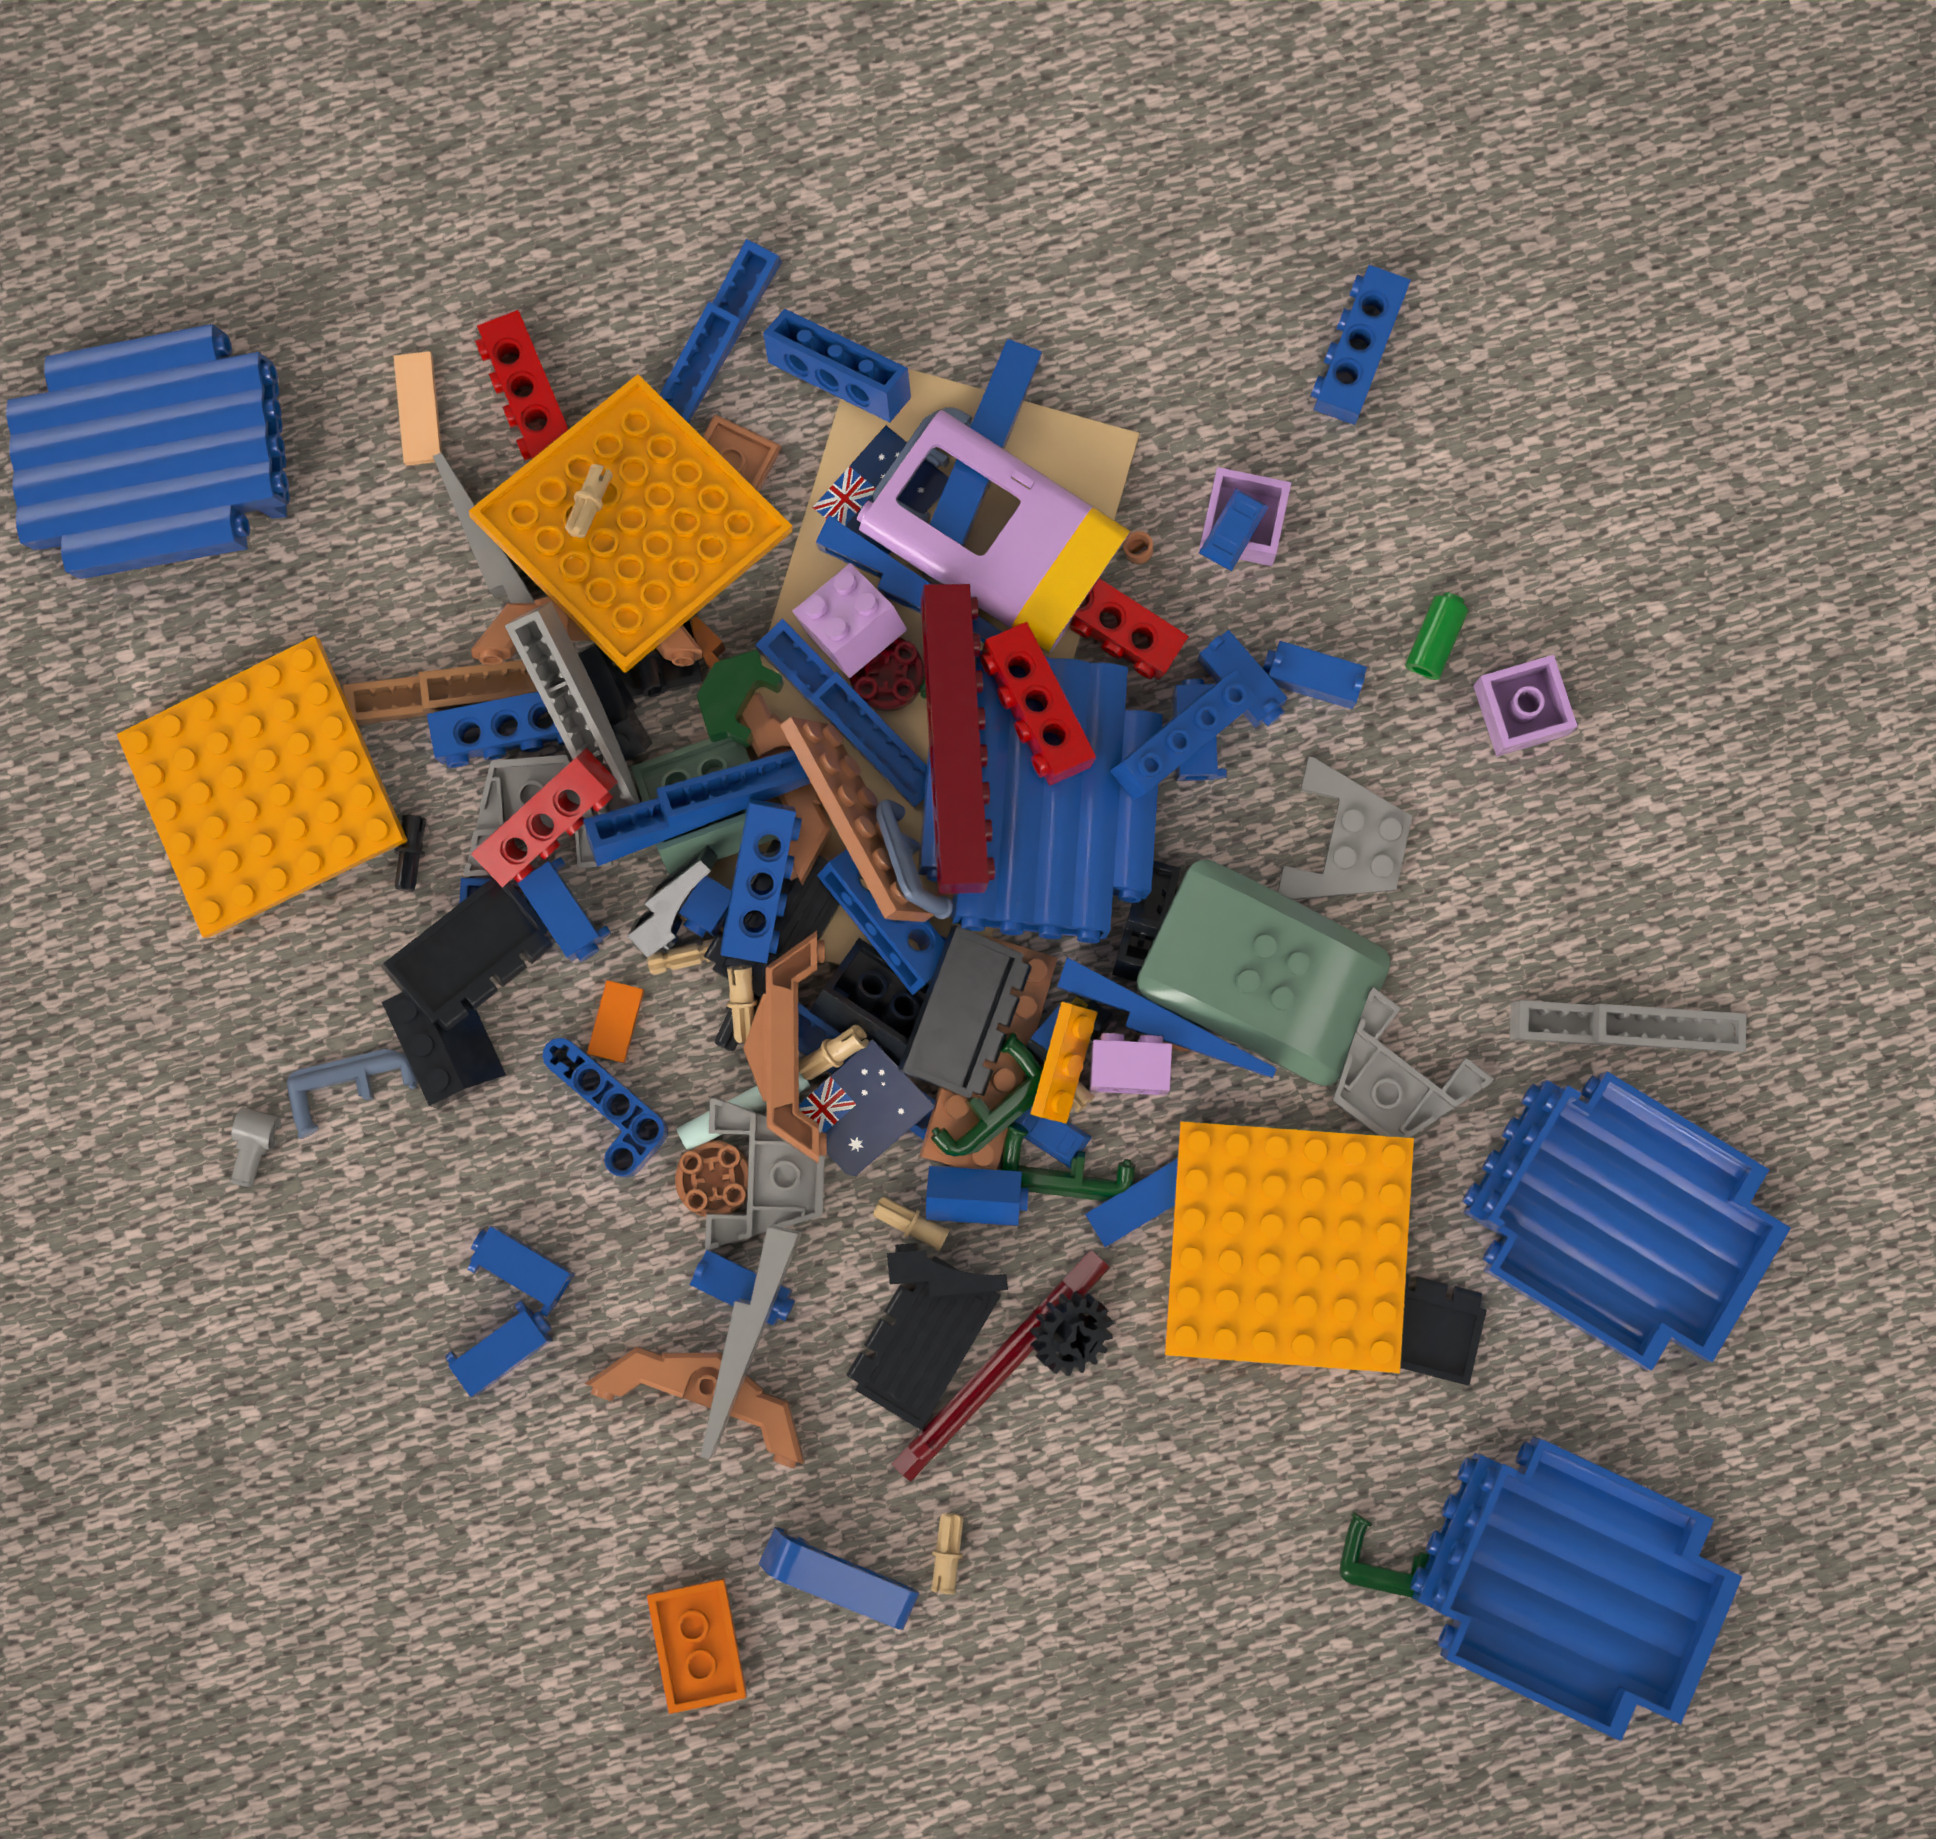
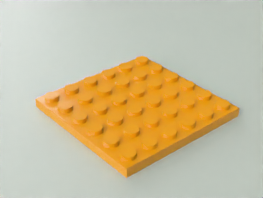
[469,374,793,673]
[116,636,408,938]
[1165,1121,1414,1373]

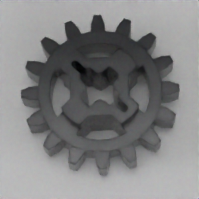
[1030,1291,1114,1376]

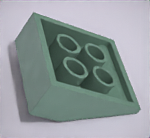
[631,738,778,875]

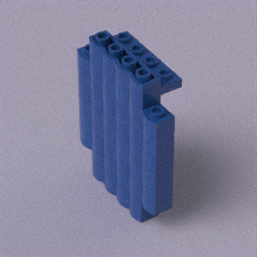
[6,324,290,579]
[918,650,1163,943]
[1462,1071,1791,1371]
[1410,1437,1743,1741]

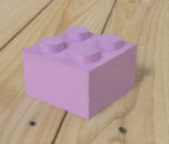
[1199,467,1291,566]
[792,563,907,678]
[1473,655,1578,757]
[1089,1033,1172,1096]

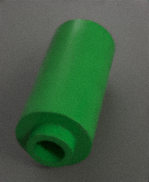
[1405,592,1469,680]

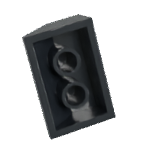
[809,938,929,1075]
[382,993,507,1109]

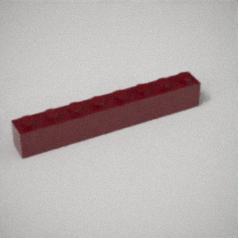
[920,584,995,894]

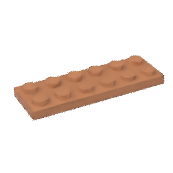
[780,717,934,922]
[919,935,1058,1170]

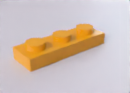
[1031,1002,1097,1124]

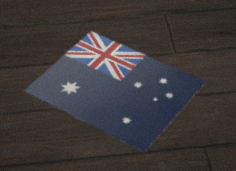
[812,425,949,555]
[799,1039,935,1176]

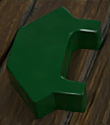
[696,650,784,747]

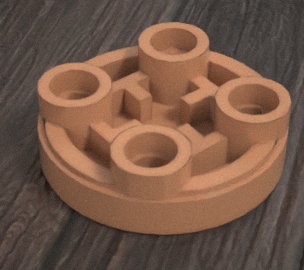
[675,1140,749,1217]

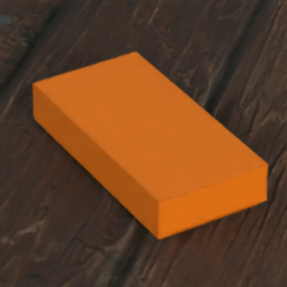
[587,980,645,1064]

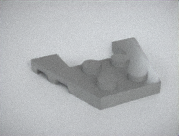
[464,755,613,877]
[1278,756,1412,900]
[1332,987,1494,1138]
[705,1097,824,1250]

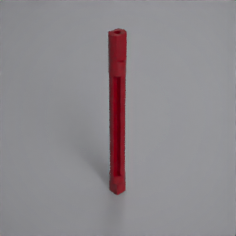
[891,1250,1110,1482]

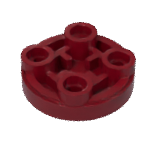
[849,637,925,711]

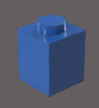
[679,876,731,937]

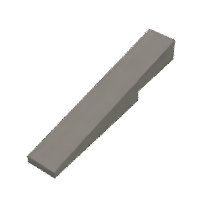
[433,453,534,603]
[1510,1000,1747,1052]
[700,1225,802,1459]

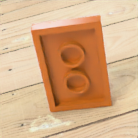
[647,1578,748,1714]

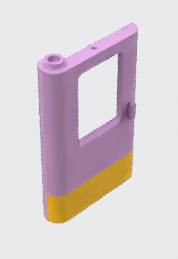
[857,410,1132,654]

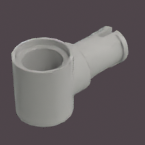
[230,1107,281,1187]

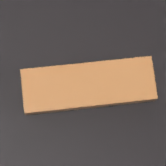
[393,351,442,466]

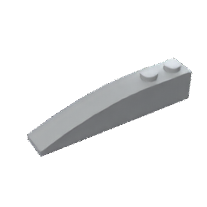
[505,601,640,814]

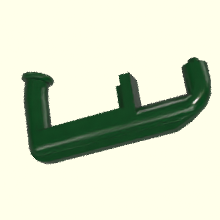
[931,1033,1043,1157]
[1001,1122,1135,1201]
[1340,1512,1429,1598]

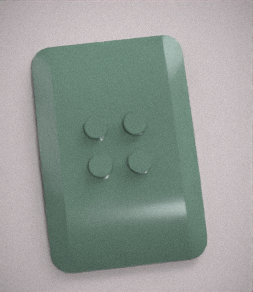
[1137,859,1390,1086]

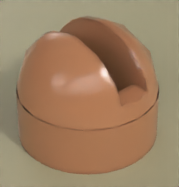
[1123,531,1154,565]

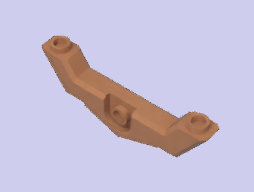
[471,596,702,666]
[700,685,831,886]
[743,931,827,1164]
[585,1347,805,1468]

